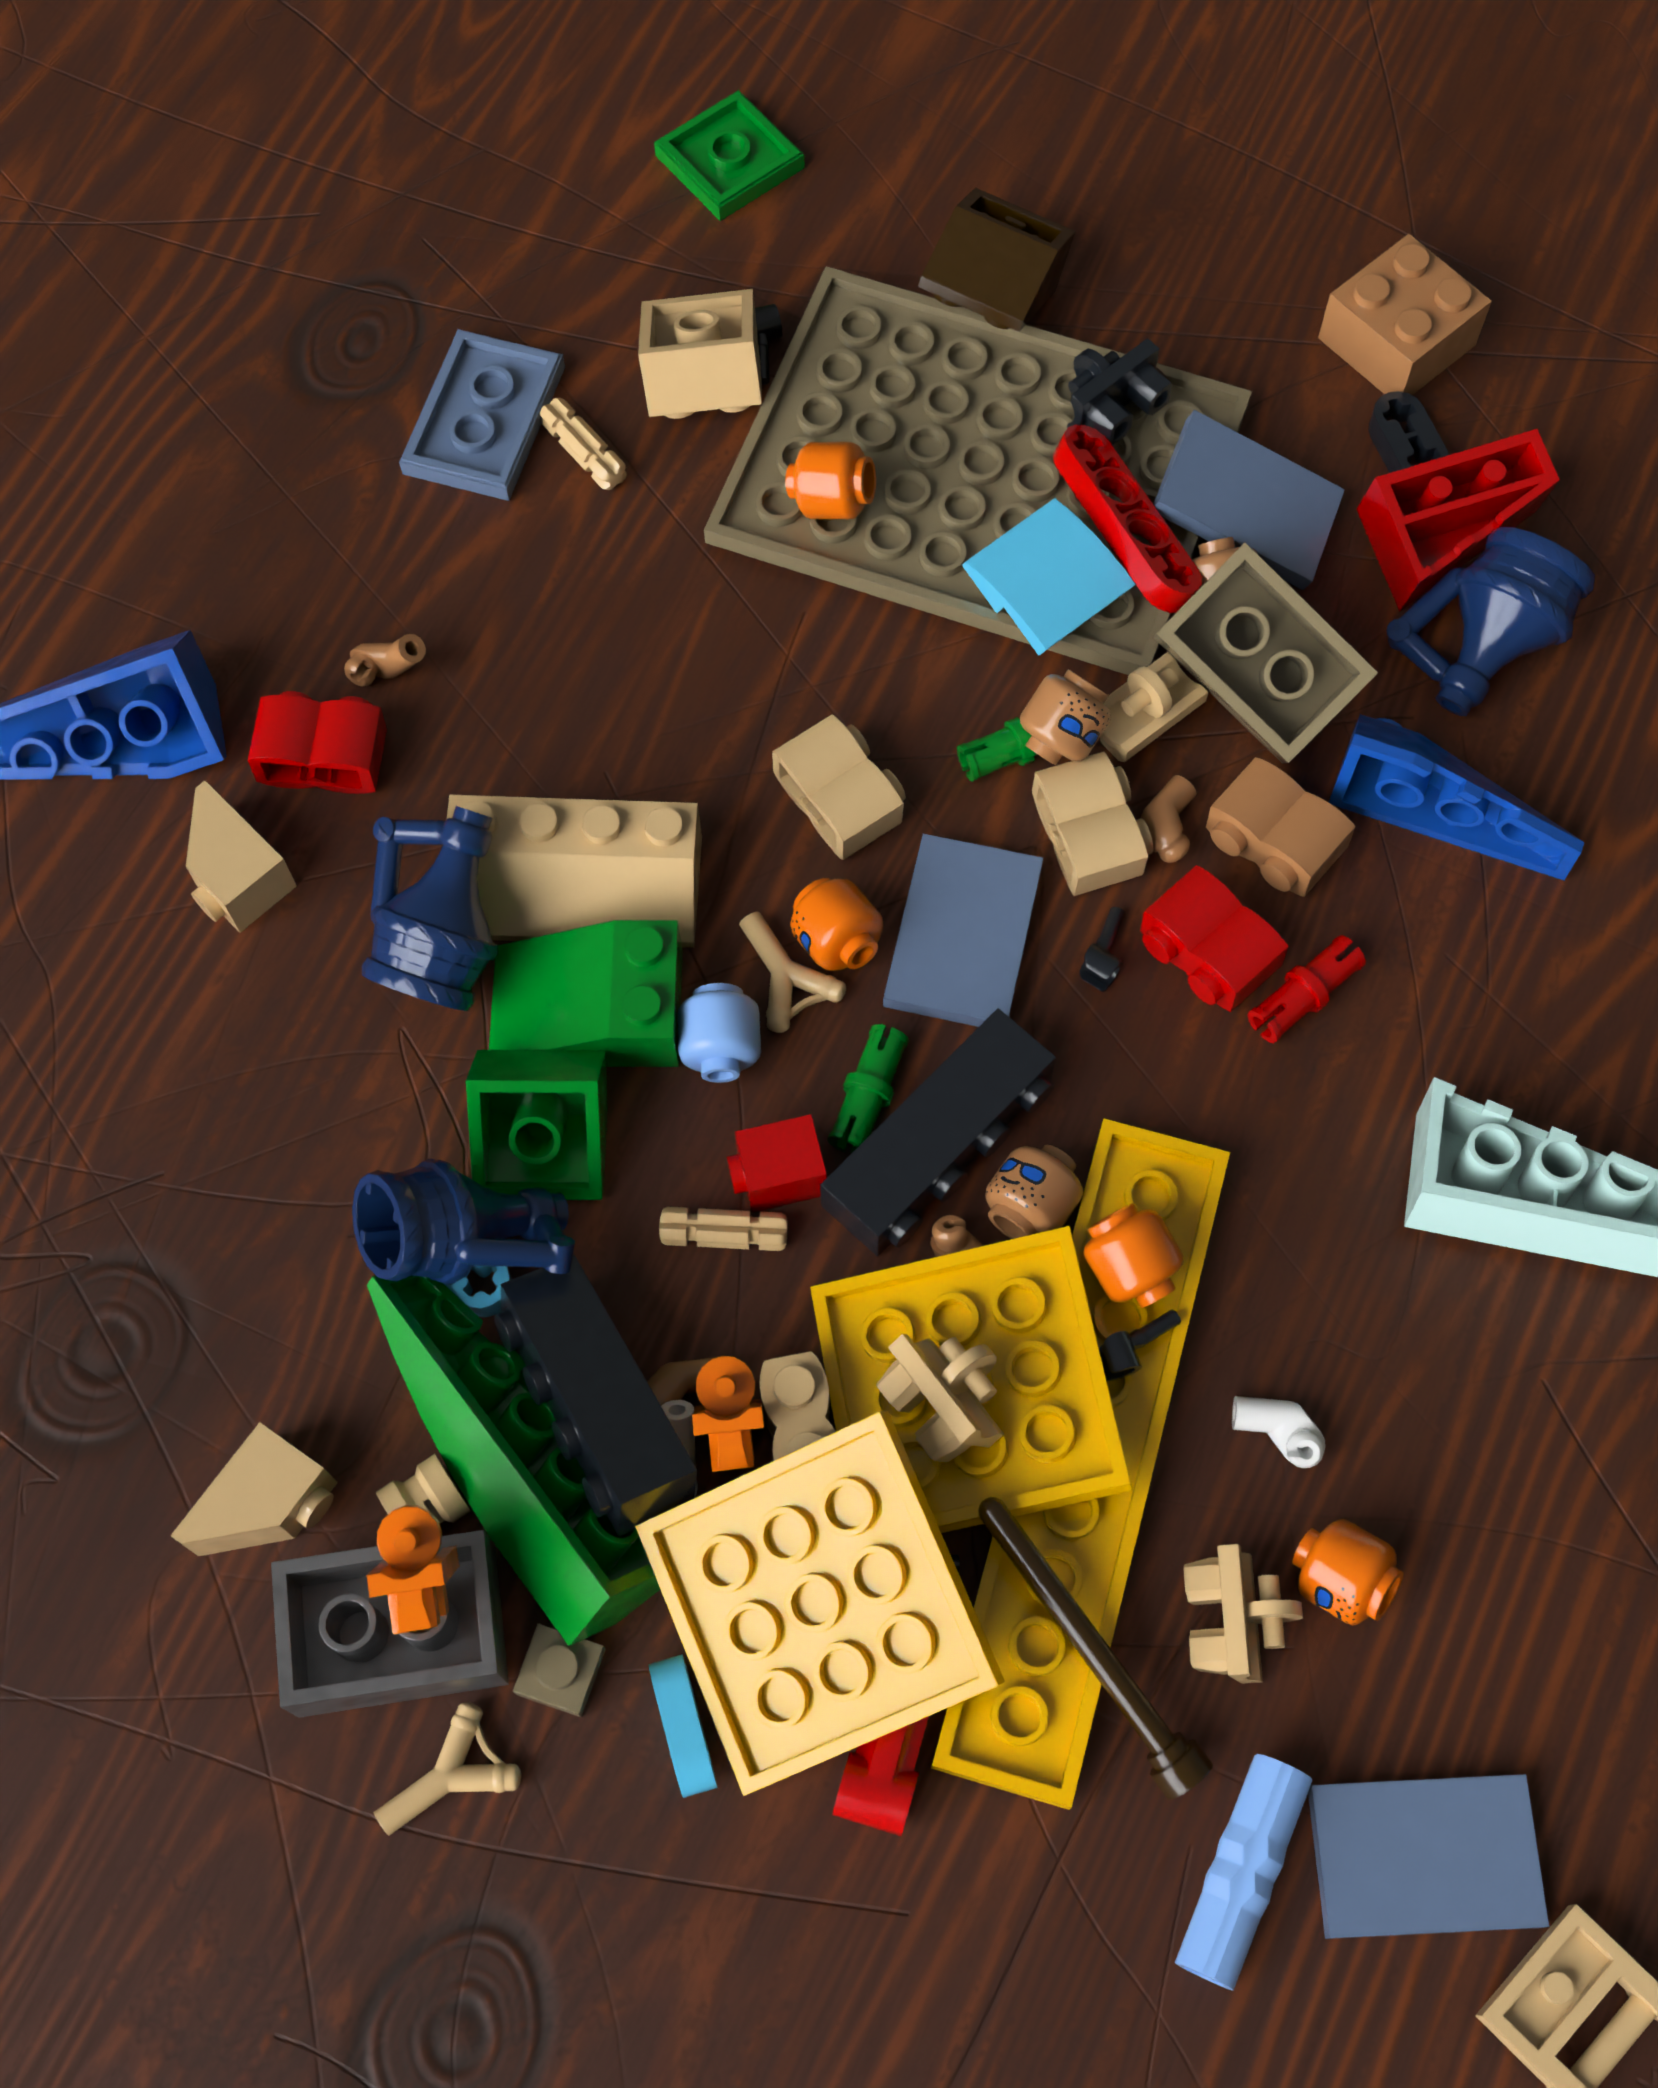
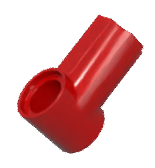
[832,1716,929,1837]

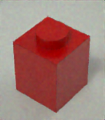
[726,1114,827,1213]

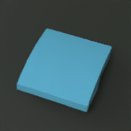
[962,498,1136,656]

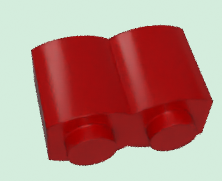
[248,691,387,794]
[1140,865,1289,1013]

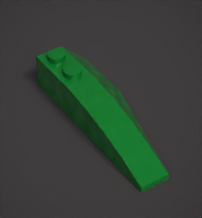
[367,1275,660,1646]

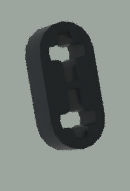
[1368,391,1449,473]

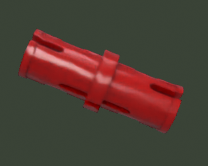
[1247,935,1366,1043]

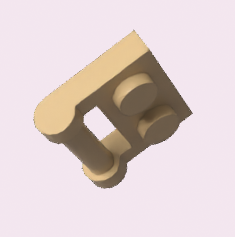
[1475,1904,1658,2088]

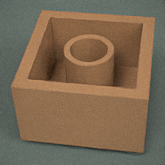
[1318,234,1492,395]

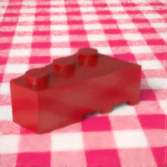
[1356,429,1560,612]

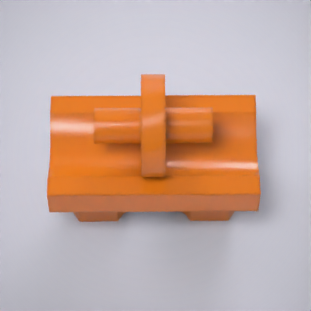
[692,1355,764,1472]
[366,1505,460,1634]

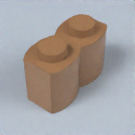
[1206,757,1356,897]

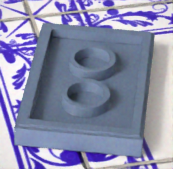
[399,329,565,501]
[1153,410,1345,590]
[883,834,1043,1027]
[1308,1774,1549,1939]

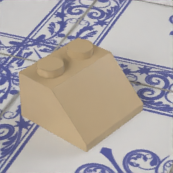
[638,289,762,419]

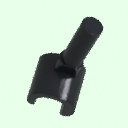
[755,304,783,385]
[1079,907,1125,992]
[1099,1309,1181,1381]

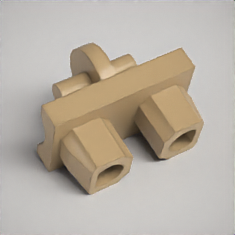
[1100,652,1208,762]
[876,1334,1004,1462]
[1184,1544,1303,1684]

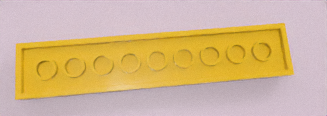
[931,1118,1230,1810]

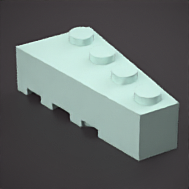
[1404,1077,1658,1277]

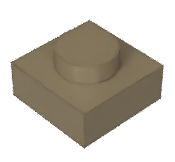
[513,1624,606,1718]

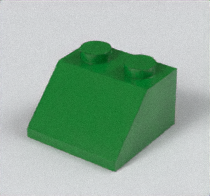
[466,1050,608,1200]

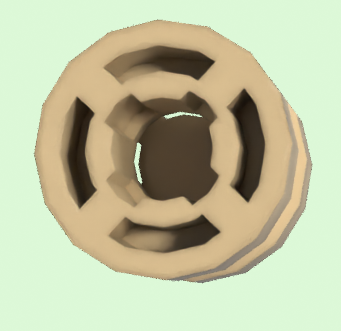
[376,1453,471,1524]

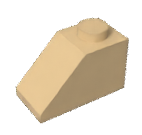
[186,781,297,933]
[171,1422,338,1556]

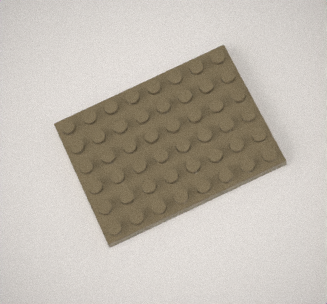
[704,266,1252,675]

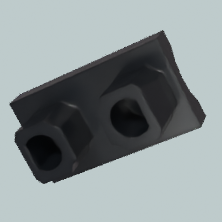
[1067,338,1172,446]

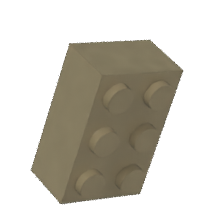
[1153,542,1378,763]

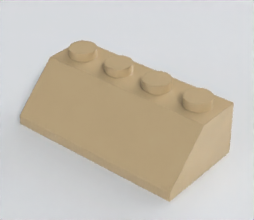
[447,795,702,948]

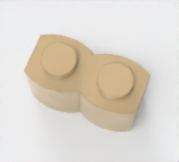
[772,714,906,860]
[1032,751,1153,896]
[760,1351,836,1461]

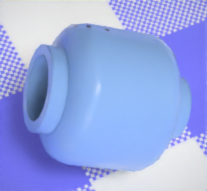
[677,983,761,1083]

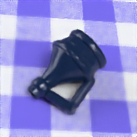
[1386,527,1595,716]
[362,806,498,1012]
[352,1158,575,1285]

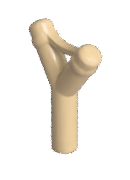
[739,911,846,1033]
[373,1702,521,1836]

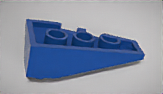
[0,630,227,780]
[1329,714,1584,880]

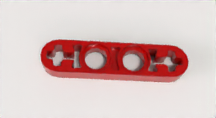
[1053,425,1202,613]

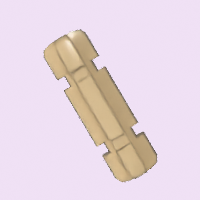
[540,398,627,490]
[659,1207,788,1251]

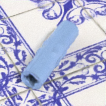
[1175,1754,1312,1991]

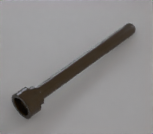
[978,1497,1213,1799]

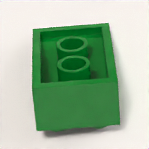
[489,920,683,1067]

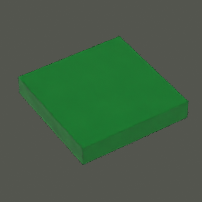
[654,90,805,221]

